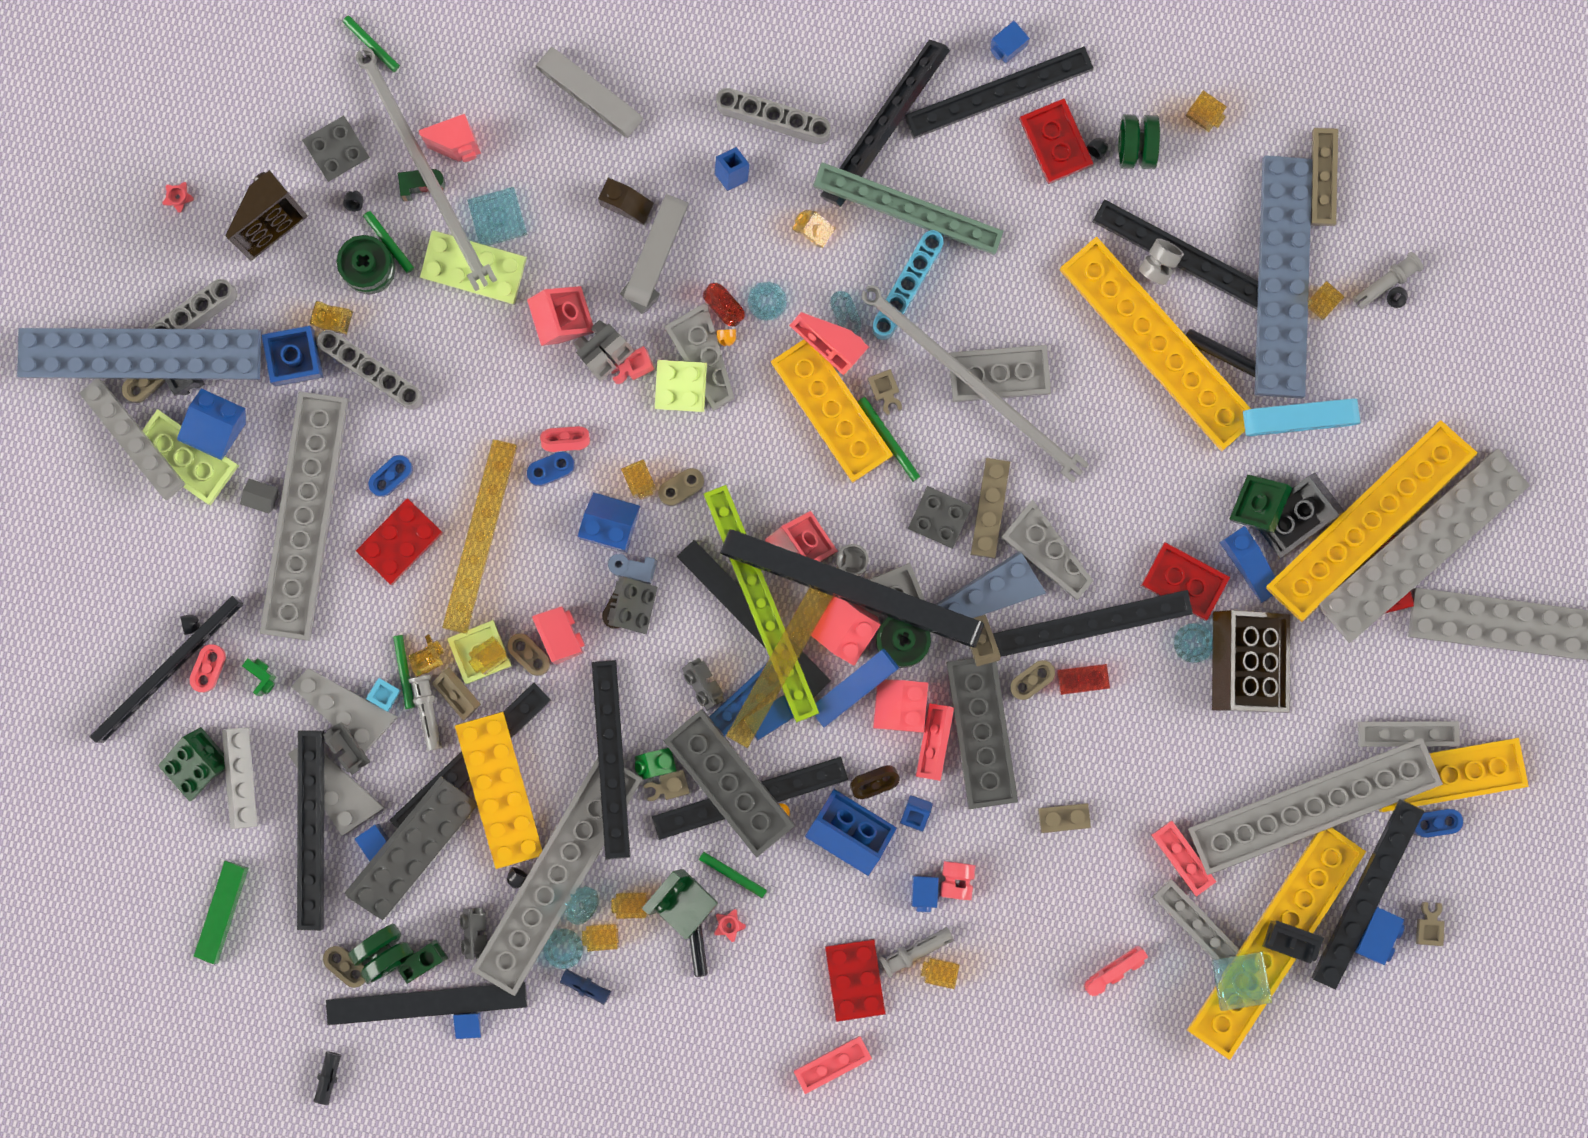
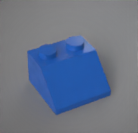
[177,388,246,460]
[577,492,641,553]

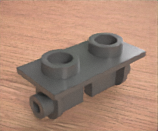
[682,658,724,711]
[323,722,370,775]
[460,908,487,960]

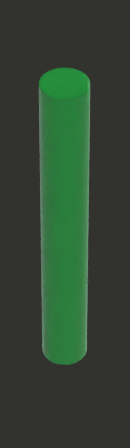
[342,15,400,72]
[363,211,414,273]
[393,635,415,709]
[699,852,767,898]

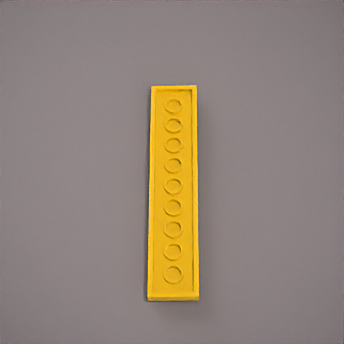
[1059,236,1251,452]
[1266,420,1478,622]
[1186,828,1367,1060]

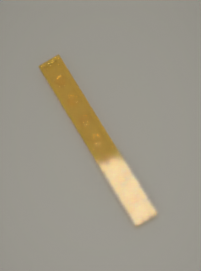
[442,439,517,634]
[726,588,833,749]

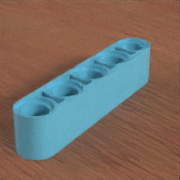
[872,230,943,340]
[1243,399,1361,436]

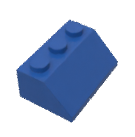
[805,789,897,876]

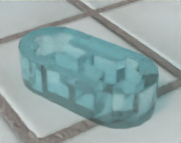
[830,291,861,335]

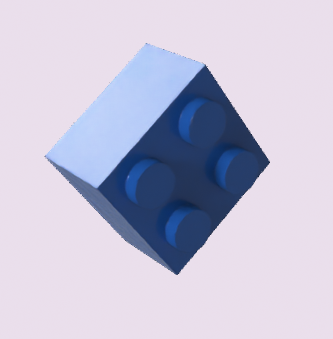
[262,326,324,387]

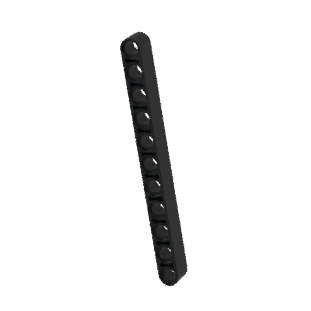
[720,529,984,648]

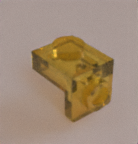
[792,210,836,248]
[310,301,353,335]
[408,634,444,677]

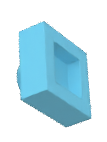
[366,678,401,712]

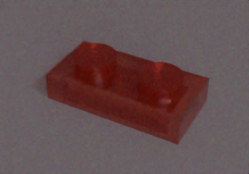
[1057,664,1110,695]

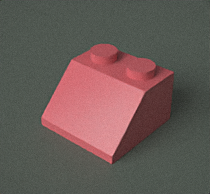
[418,114,481,162]
[527,286,594,346]
[765,511,838,562]
[810,596,881,666]
[532,606,585,665]
[873,679,928,733]

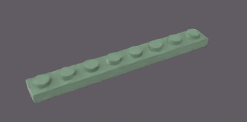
[812,162,1004,255]

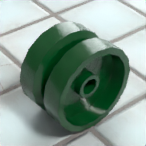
[1118,114,1160,169]
[336,235,396,295]
[876,617,931,668]
[348,924,414,984]

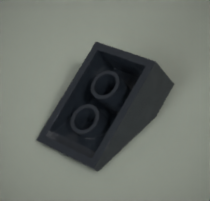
[1258,473,1345,559]

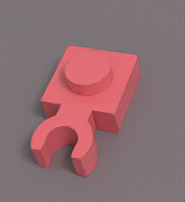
[611,346,655,384]

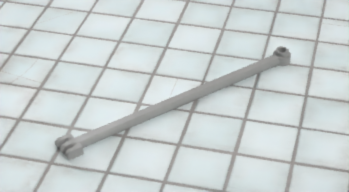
[356,48,497,291]
[862,285,1089,483]

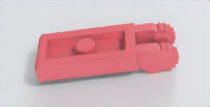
[1084,945,1148,997]

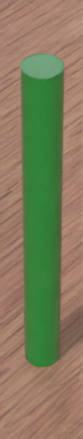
[858,397,921,482]

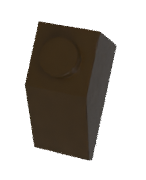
[598,177,654,225]

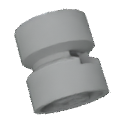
[1139,239,1184,285]
[836,544,869,576]

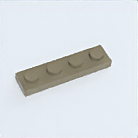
[1311,128,1338,226]
[970,458,1010,559]

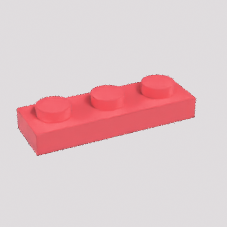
[916,703,954,781]
[1151,821,1216,896]
[794,1036,872,1094]

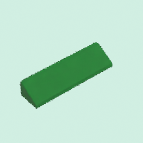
[194,860,249,965]

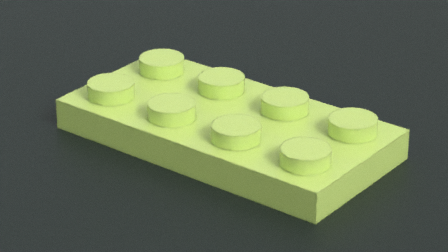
[420,230,527,304]
[143,409,239,506]

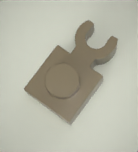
[867,369,902,416]
[644,770,690,801]
[1416,902,1445,946]

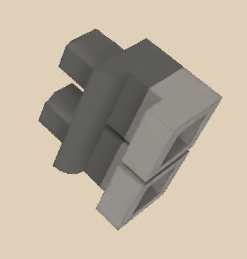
[574,320,634,381]

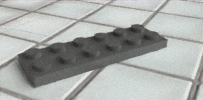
[946,658,1018,809]
[664,709,796,858]
[344,776,477,920]

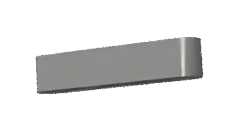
[536,47,643,138]
[716,88,831,144]
[623,194,689,307]
[147,279,237,329]
[317,330,423,410]

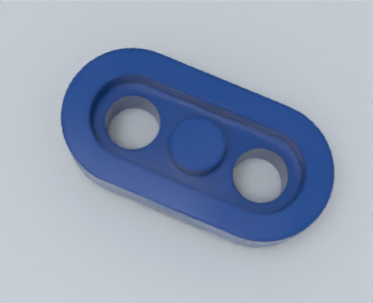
[527,452,575,486]
[368,455,413,497]
[1414,809,1463,838]

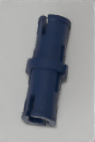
[560,969,611,1005]

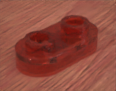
[703,283,745,327]

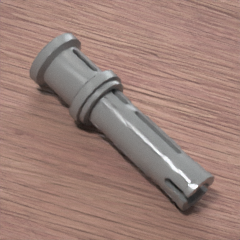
[1353,252,1424,310]
[408,675,443,751]
[879,927,954,978]

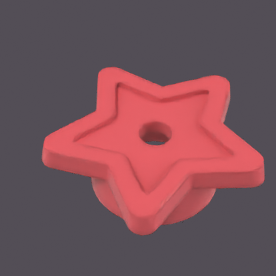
[162,182,194,213]
[714,909,746,942]

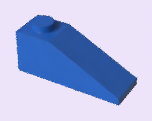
[1219,526,1275,603]

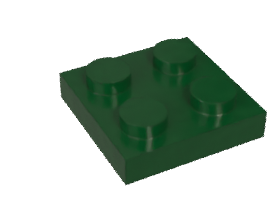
[1229,474,1292,533]

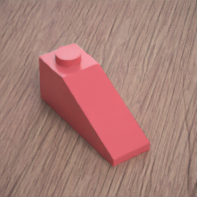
[789,312,869,375]

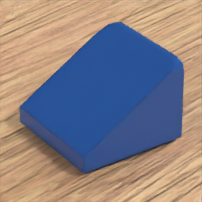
[900,795,933,832]
[453,1012,481,1039]

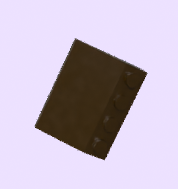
[225,170,308,261]
[1212,610,1290,713]

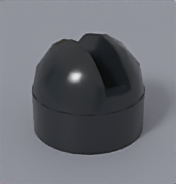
[1087,137,1108,160]
[343,190,364,212]
[1387,286,1408,308]
[180,615,200,635]
[506,867,528,888]

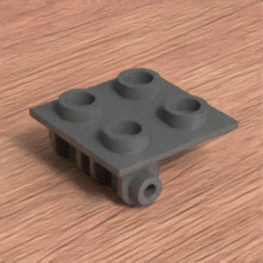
[302,115,370,182]
[908,486,972,549]
[607,576,658,635]

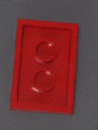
[1019,98,1094,185]
[356,498,443,585]
[1141,542,1230,621]
[825,939,886,1022]

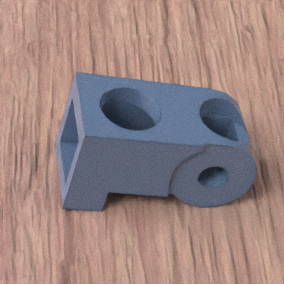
[608,554,657,584]

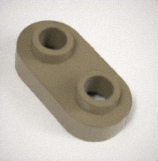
[122,379,166,403]
[658,468,704,506]
[508,633,551,676]
[1010,660,1055,700]
[323,946,365,988]

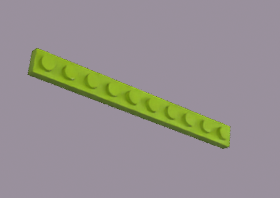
[703,485,819,723]

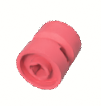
[940,861,976,900]

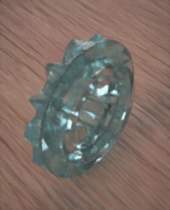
[748,281,787,320]
[1174,623,1213,663]
[564,885,599,925]
[543,928,584,969]

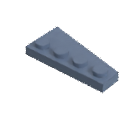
[936,551,1046,618]

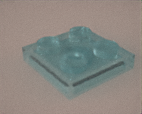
[467,187,528,246]
[1211,952,1272,1011]

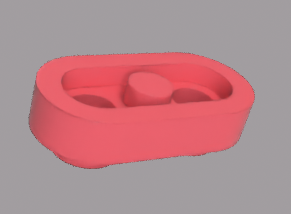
[540,426,590,452]
[190,644,226,693]

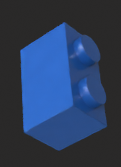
[1354,907,1405,965]

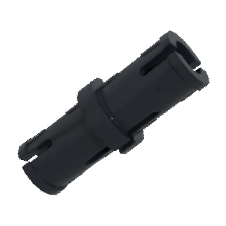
[313,1051,342,1105]

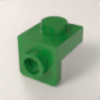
[242,658,276,697]
[635,748,677,780]

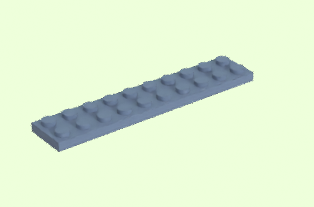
[1255,155,1312,399]
[17,328,261,380]

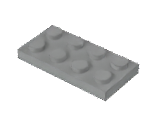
[949,345,1051,402]

